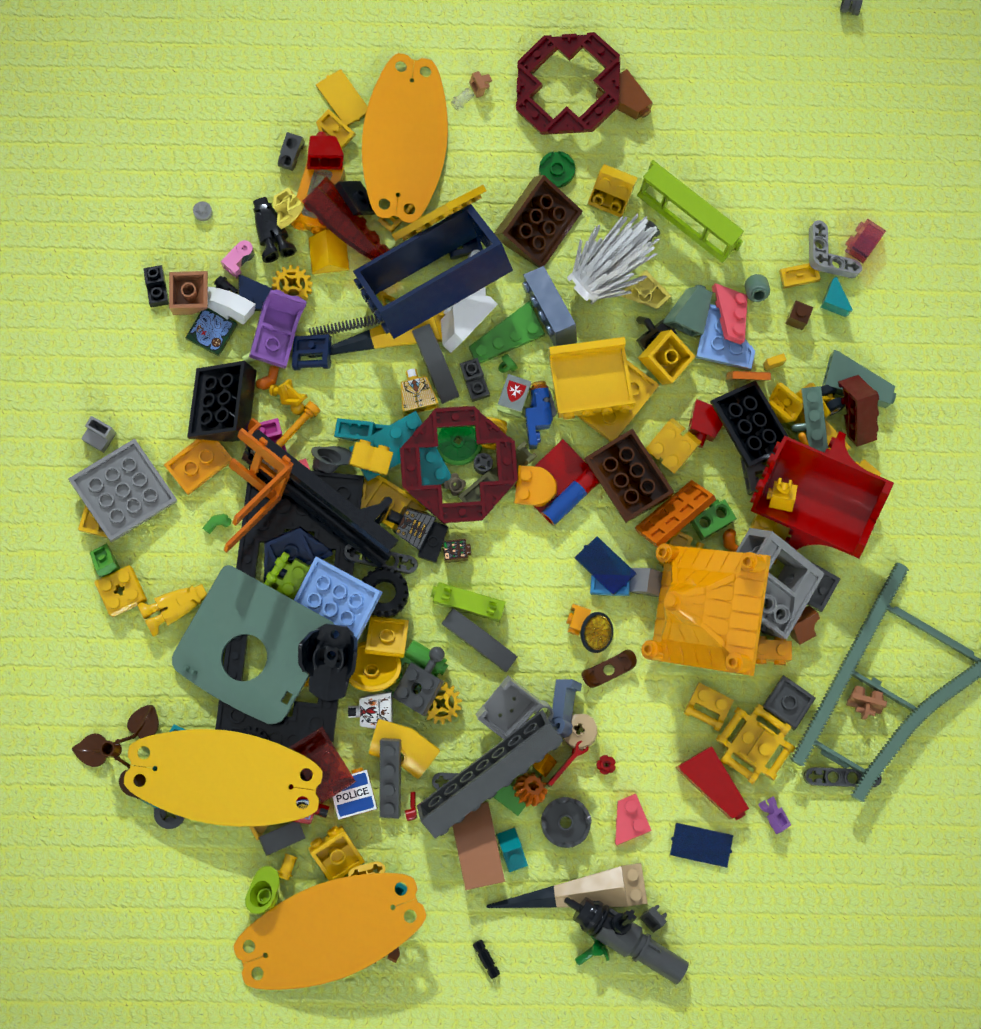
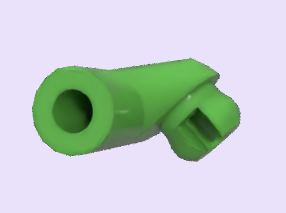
[202,514,231,534]

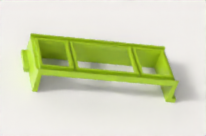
[636,160,744,263]

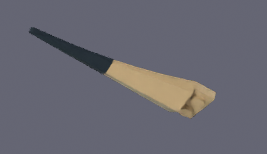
[486,863,648,908]

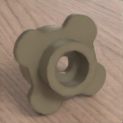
[444,473,466,496]

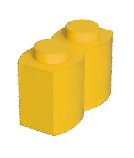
[348,439,393,475]

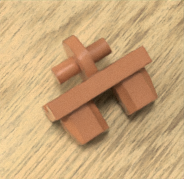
[846,686,887,720]

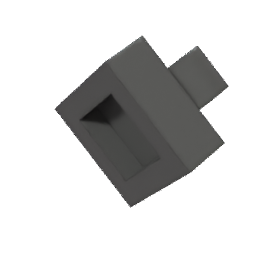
[640,905,667,933]

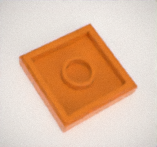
[726,371,771,381]

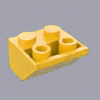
[588,164,638,217]

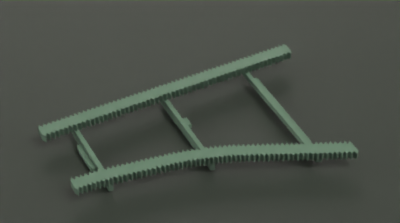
[790,563,981,802]

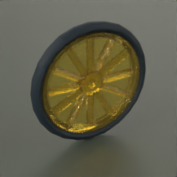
[581,612,613,653]

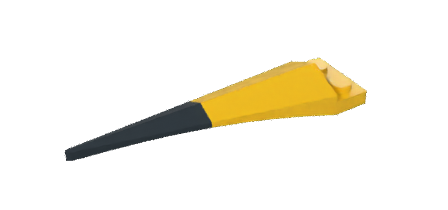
[308,311,445,358]

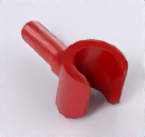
[405,792,417,821]

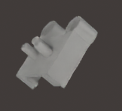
[476,675,554,739]

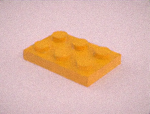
[164,439,232,495]

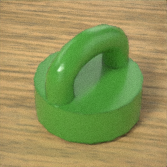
[498,354,518,373]

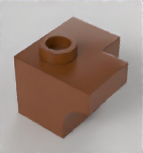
[790,606,820,645]

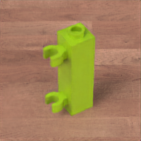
[431,582,506,623]

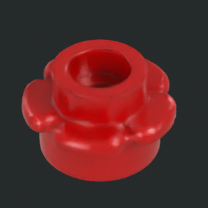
[596,755,616,775]

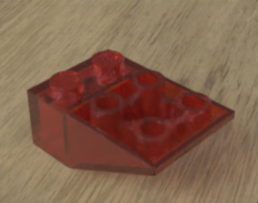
[289,727,356,803]

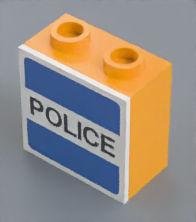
[328,767,378,820]

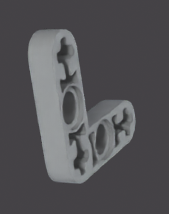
[809,220,862,278]

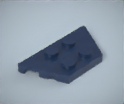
[264,526,333,582]

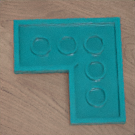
[349,411,451,486]

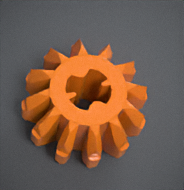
[513,772,548,807]

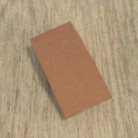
[453,802,505,890]

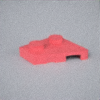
[615,794,652,845]

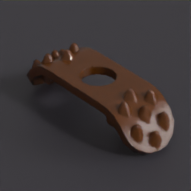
[581,649,637,688]

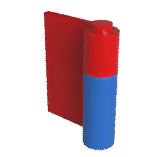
[514,439,599,526]

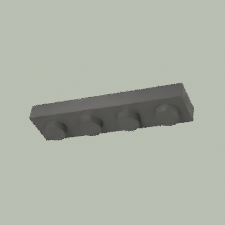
[380,738,401,819]

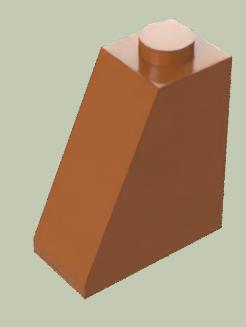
[596,69,653,120]

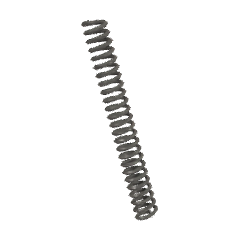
[309,315,383,335]

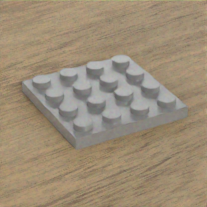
[68,439,177,543]

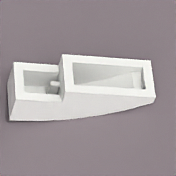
[208,286,255,325]

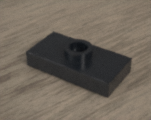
[418,522,448,563]

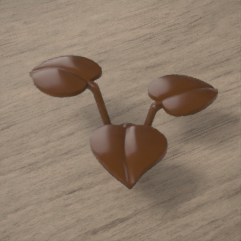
[72,705,159,799]

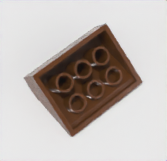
[494,175,583,268]
[584,428,674,523]

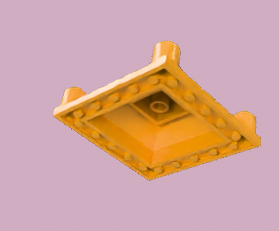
[642,543,771,676]

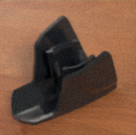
[298,623,358,701]

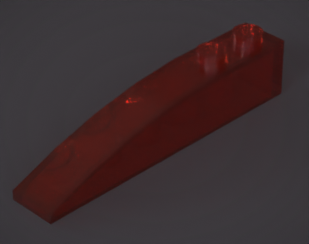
[302,176,390,260]

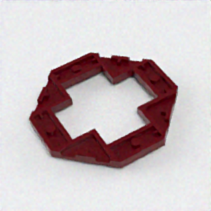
[516,32,621,135]
[400,406,518,524]

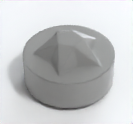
[193,201,212,221]

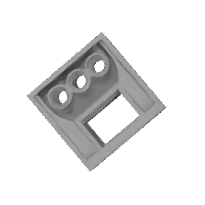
[736,528,825,640]

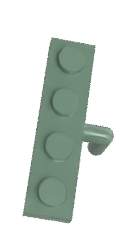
[791,386,828,453]

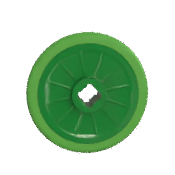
[436,426,482,465]

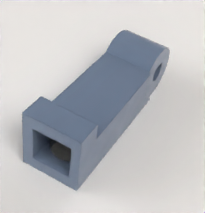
[551,679,582,738]

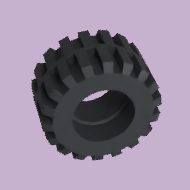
[362,567,409,618]

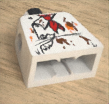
[348,691,393,729]

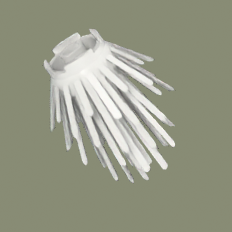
[567,213,660,304]

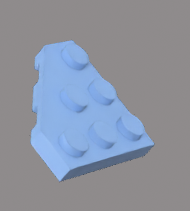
[696,304,755,371]

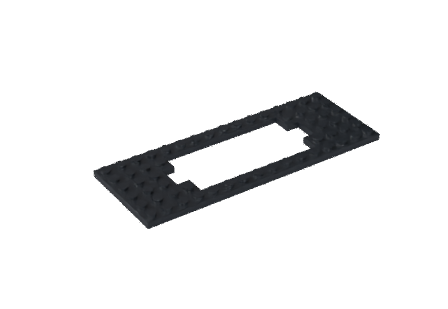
[215,465,364,785]

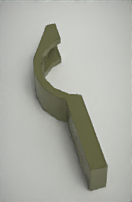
[458,441,537,502]

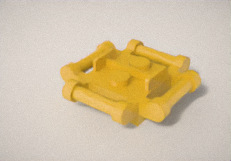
[715,704,796,784]

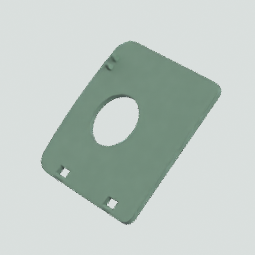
[172,565,335,724]

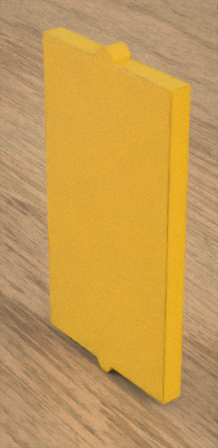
[316,69,368,126]

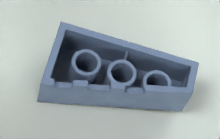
[522,266,577,346]

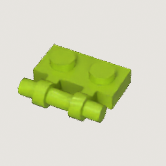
[264,552,311,600]

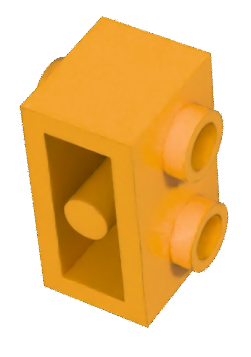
[756,636,792,665]

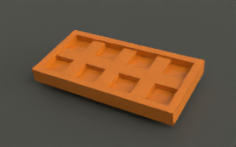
[635,480,716,548]

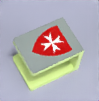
[497,374,532,418]

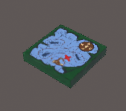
[186,308,238,356]

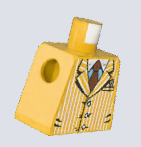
[401,369,438,416]

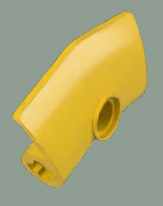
[369,719,440,779]

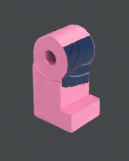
[221,240,254,279]

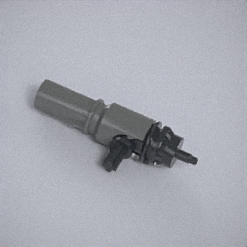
[564,897,689,984]

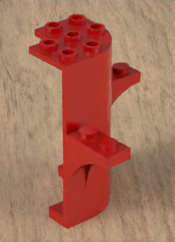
[750,431,894,559]

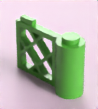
[384,640,448,696]

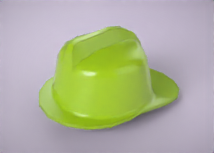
[245,866,280,914]

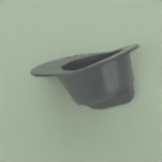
[311,446,351,473]

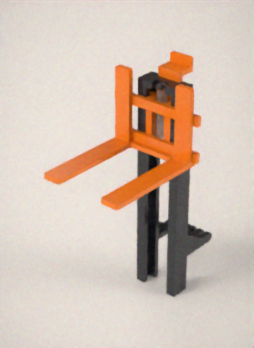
[224,418,399,568]

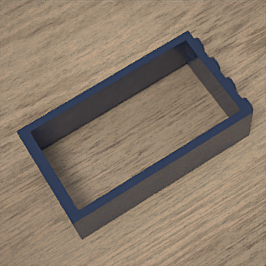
[353,204,513,339]

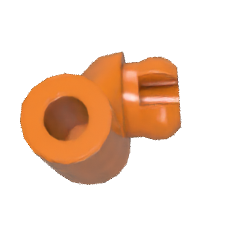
[256,366,279,390]
[723,528,739,552]

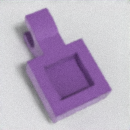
[758,796,791,834]

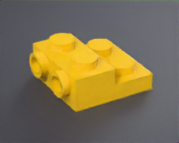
[308,826,365,881]

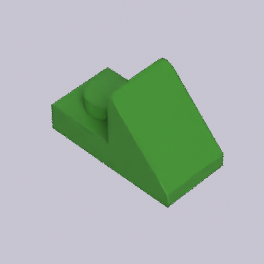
[90,543,120,577]

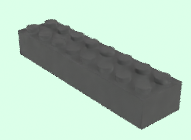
[417,710,564,839]

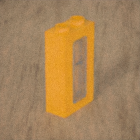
[291,164,345,234]

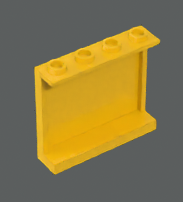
[548,337,636,420]

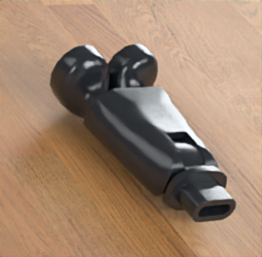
[253,197,297,263]

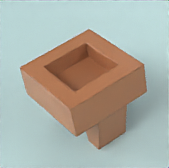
[469,71,492,98]

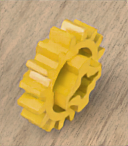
[272,265,313,300]
[427,682,462,724]

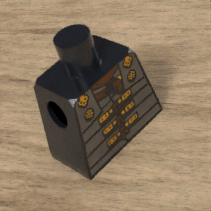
[386,506,436,550]

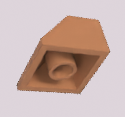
[169,271,208,315]

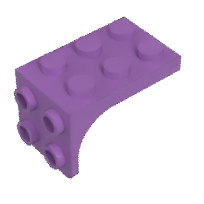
[249,290,307,369]

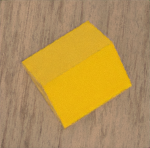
[309,229,349,274]

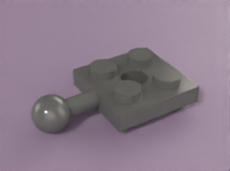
[392,647,445,716]

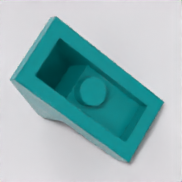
[496,828,528,872]

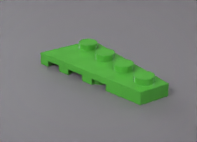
[469,301,545,363]

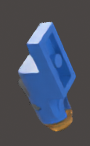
[525,381,557,449]

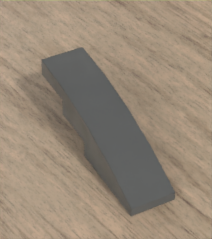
[412,324,459,404]
[441,608,518,672]

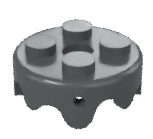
[541,797,591,848]

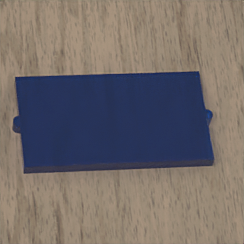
[574,536,636,596]
[670,823,733,868]

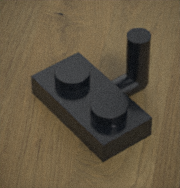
[636,316,677,351]

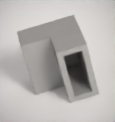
[81,416,116,453]
[630,568,663,597]

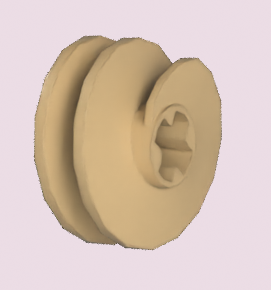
[564,714,598,749]

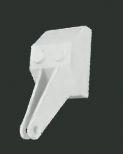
[441,250,498,353]

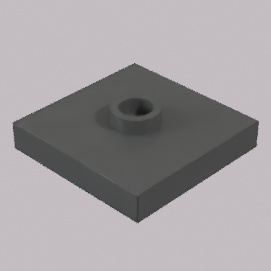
[763,675,816,730]

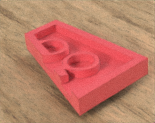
[712,283,748,345]

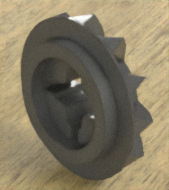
[154,808,185,829]

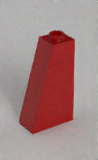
[676,746,749,820]

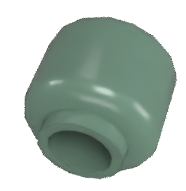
[744,274,770,302]

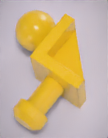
[269,379,308,415]

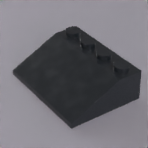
[187,361,257,442]
[710,380,788,468]

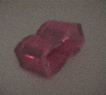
[845,219,886,263]

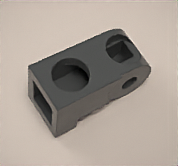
[278,132,305,171]

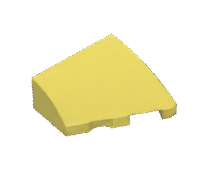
[273,188,304,230]
[622,270,672,309]

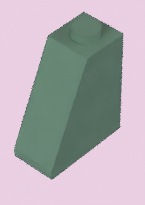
[663,285,713,337]

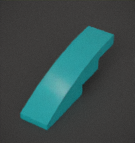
[334,418,389,442]

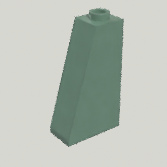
[822,350,896,408]

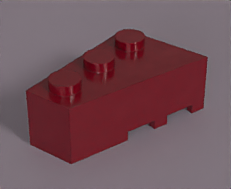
[838,375,879,447]

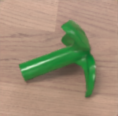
[575,932,609,966]

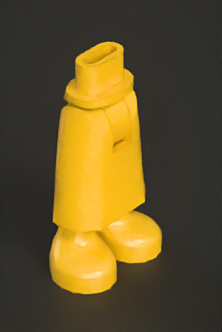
[137,584,207,637]

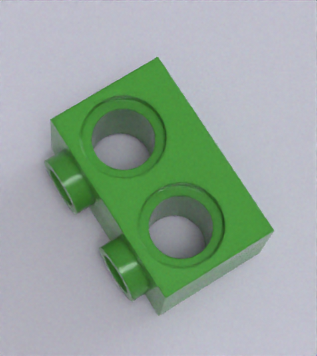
[690,499,737,541]

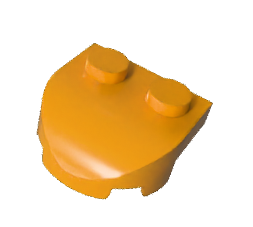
[514,465,557,507]

